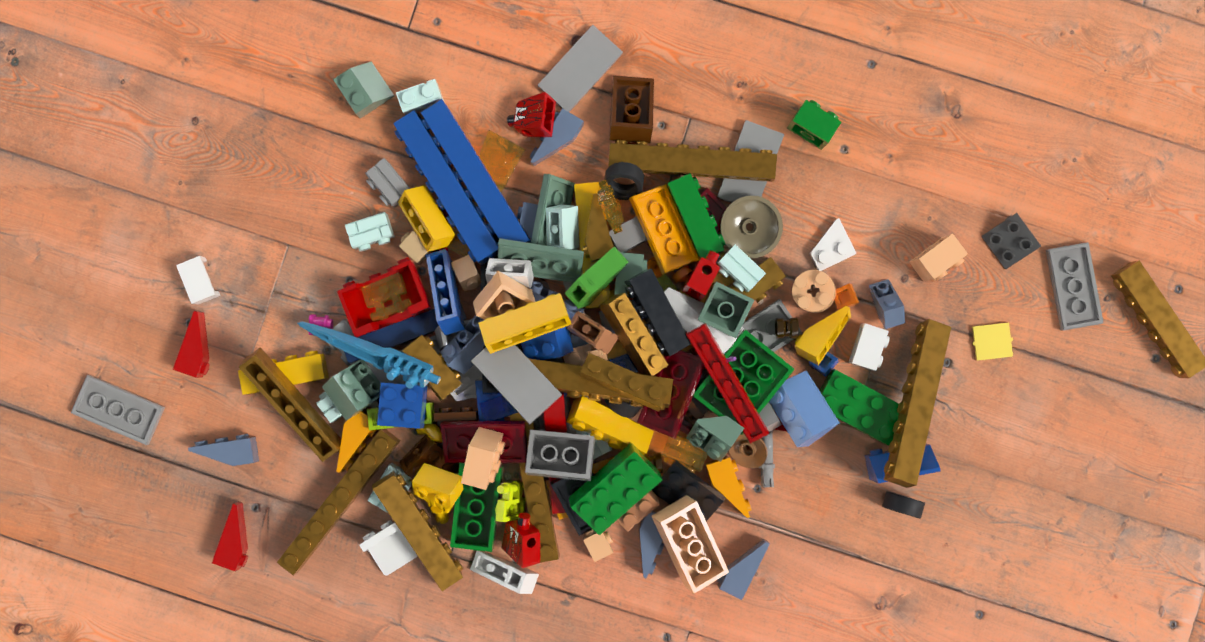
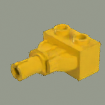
[412,463,464,524]

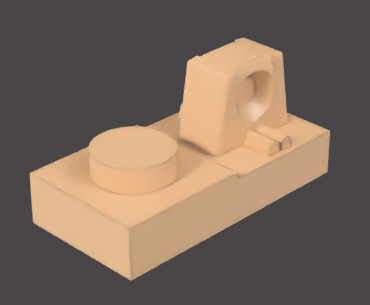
[563,344,608,366]

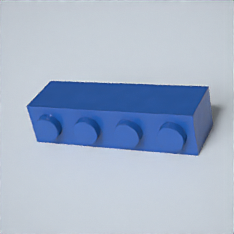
[426,249,465,335]

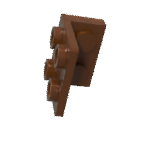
[399,434,460,479]

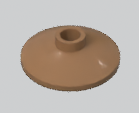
[728,433,768,468]

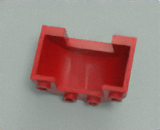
[337,257,432,337]

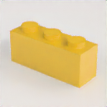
[398,185,455,252]

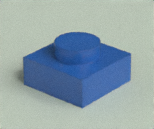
[809,352,839,377]

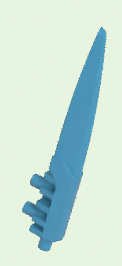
[297,322,441,389]

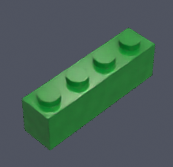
[667,173,726,259]

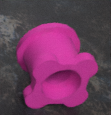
[309,314,333,335]

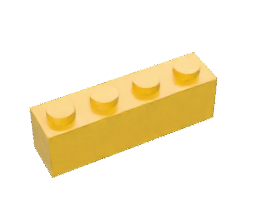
[478,293,572,354]
[238,351,329,395]
[566,396,654,455]

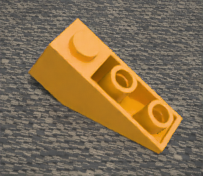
[337,410,378,473]
[705,456,752,518]

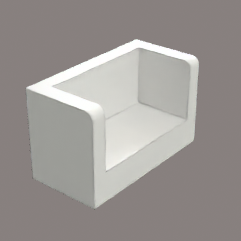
[176,256,220,305]

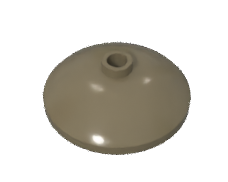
[720,196,783,258]

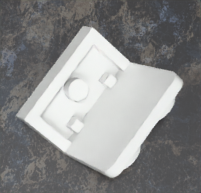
[359,520,417,576]

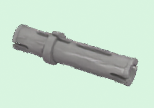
[759,430,775,487]

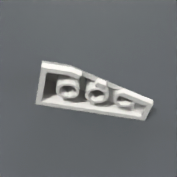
[664,287,744,354]

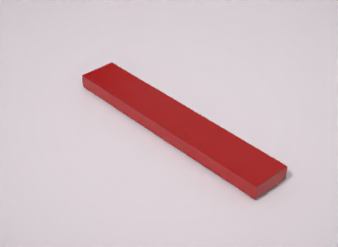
[686,323,769,444]
[544,393,567,514]

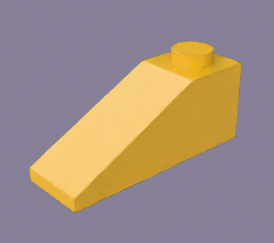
[795,306,851,366]

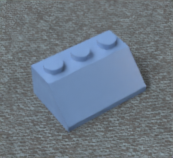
[769,371,840,447]

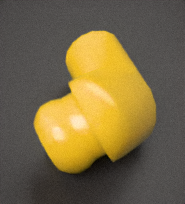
[416,423,442,443]

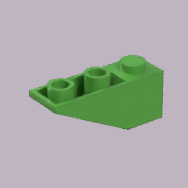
[565,247,629,309]

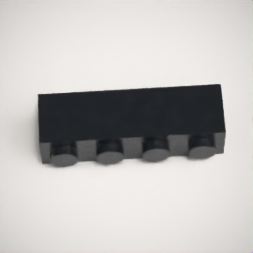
[625,269,691,356]

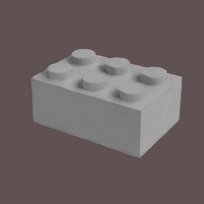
[525,430,595,481]

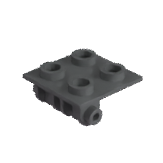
[981,213,1041,269]

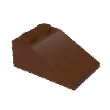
[609,76,654,143]

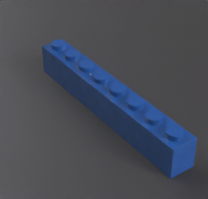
[421,99,531,244]
[393,110,498,265]

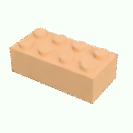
[651,495,729,594]

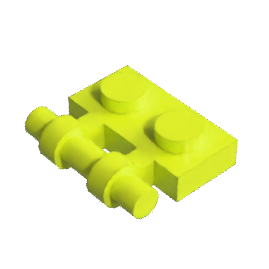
[495,481,526,522]

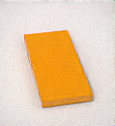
[629,184,700,275]

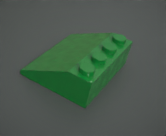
[693,329,794,435]

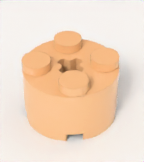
[792,270,836,313]

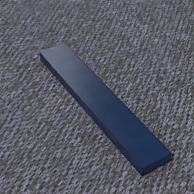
[344,303,467,364]

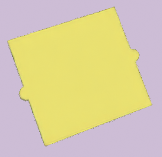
[972,323,1013,360]

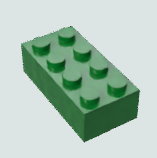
[819,369,899,446]
[569,443,662,535]
[450,463,503,552]

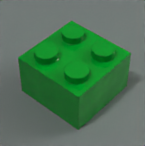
[787,100,842,150]

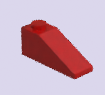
[173,311,210,378]
[212,501,248,571]

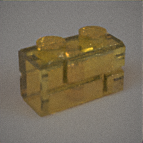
[661,435,707,473]

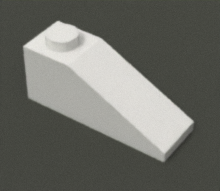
[470,550,539,594]

